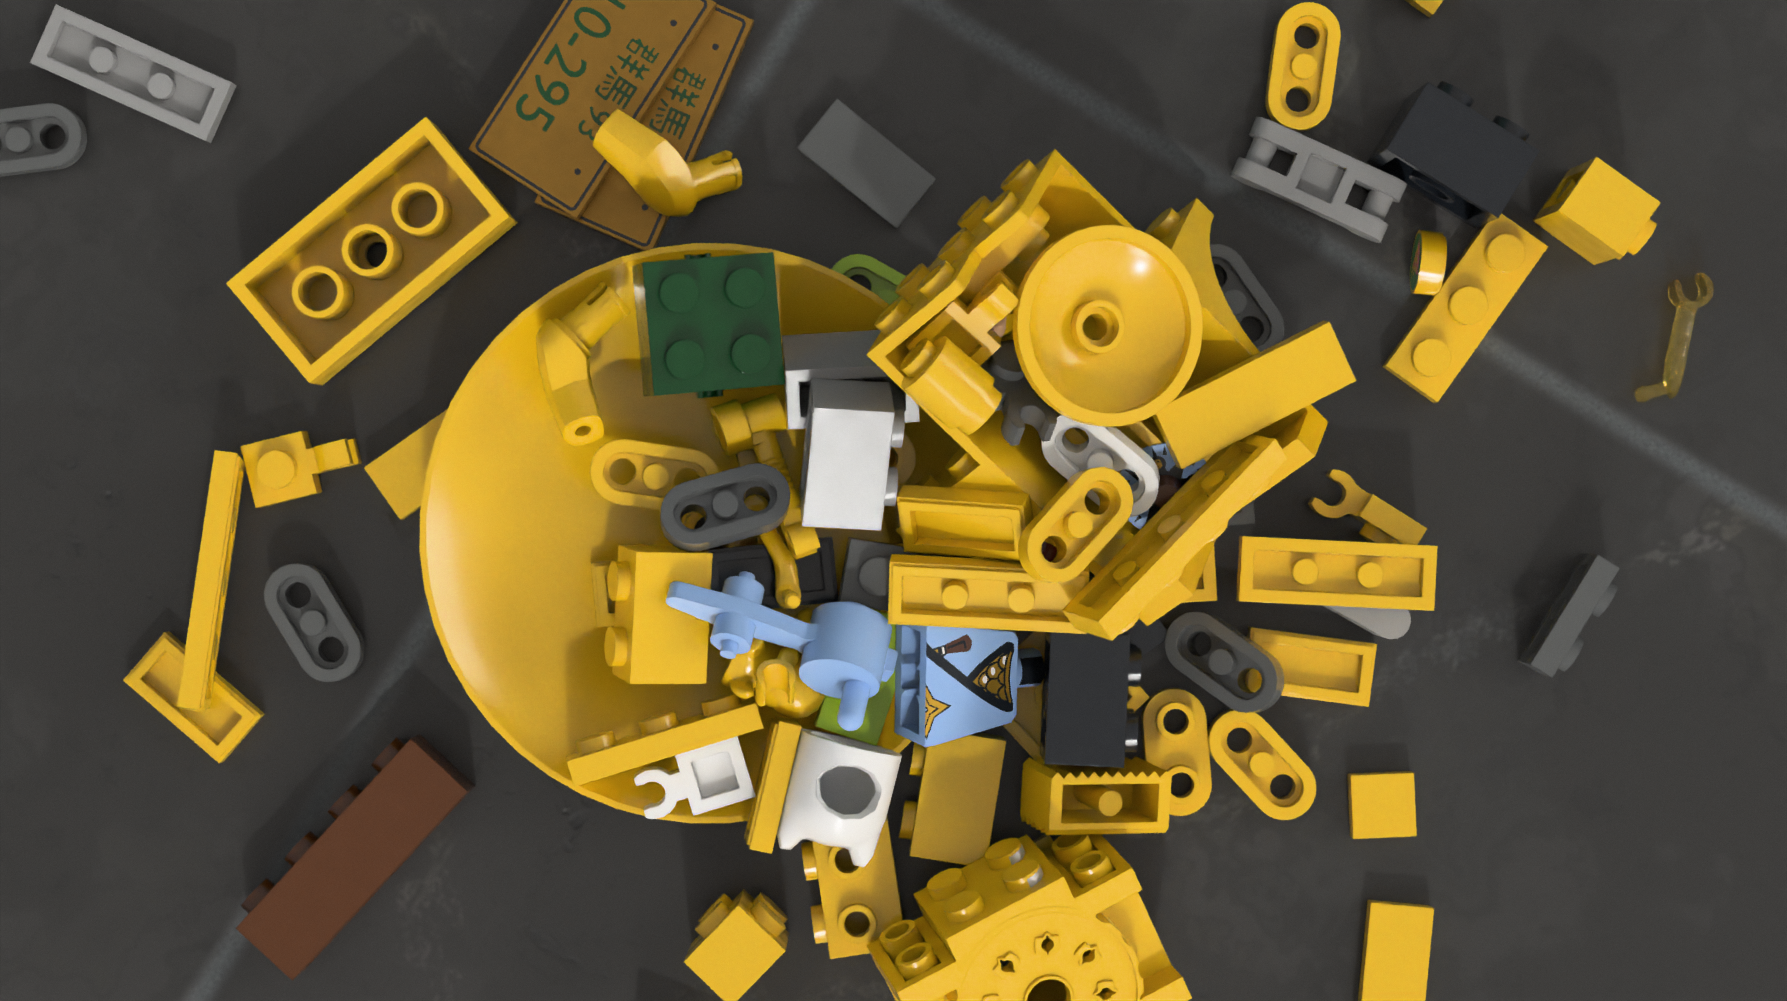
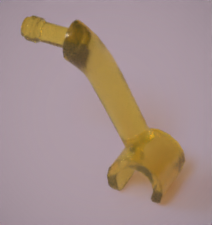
[1634,273,1714,402]

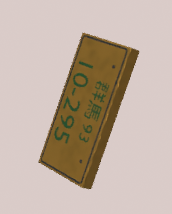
[468,0,717,220]
[535,4,754,251]

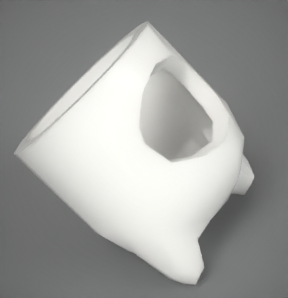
[777,729,902,868]

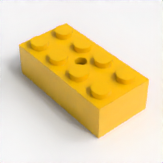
[226,117,518,386]

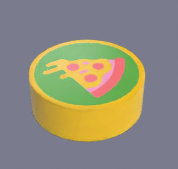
[1410,230,1447,296]

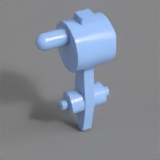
[666,571,898,731]

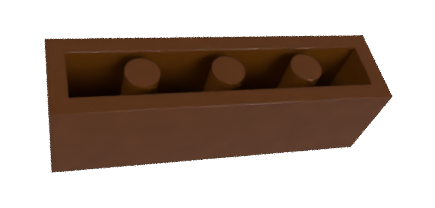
[236,734,476,981]

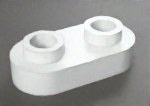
[1041,411,1160,517]

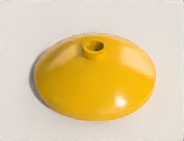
[1012,225,1203,427]

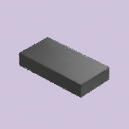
[797,99,936,229]

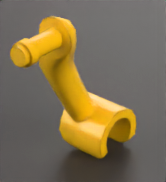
[744,494,801,609]
[755,607,812,706]

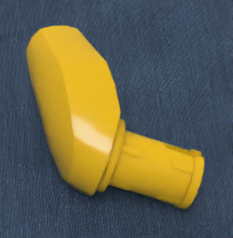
[593,108,743,217]
[536,281,630,446]

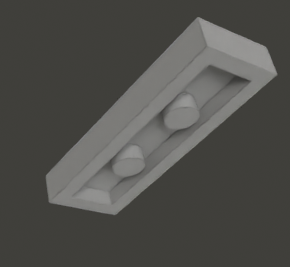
[30,4,237,143]

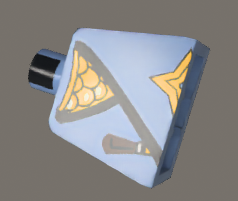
[894,624,1045,747]

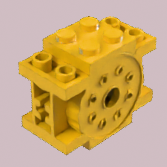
[866,834,1192,1001]

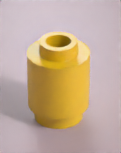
[900,336,1002,435]

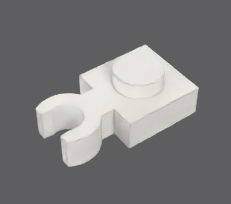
[634,736,756,819]

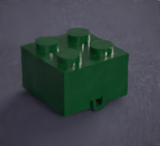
[632,252,785,398]

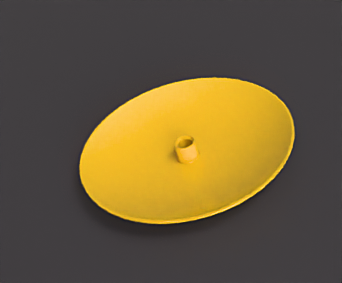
[419,243,961,823]

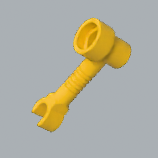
[710,393,821,560]

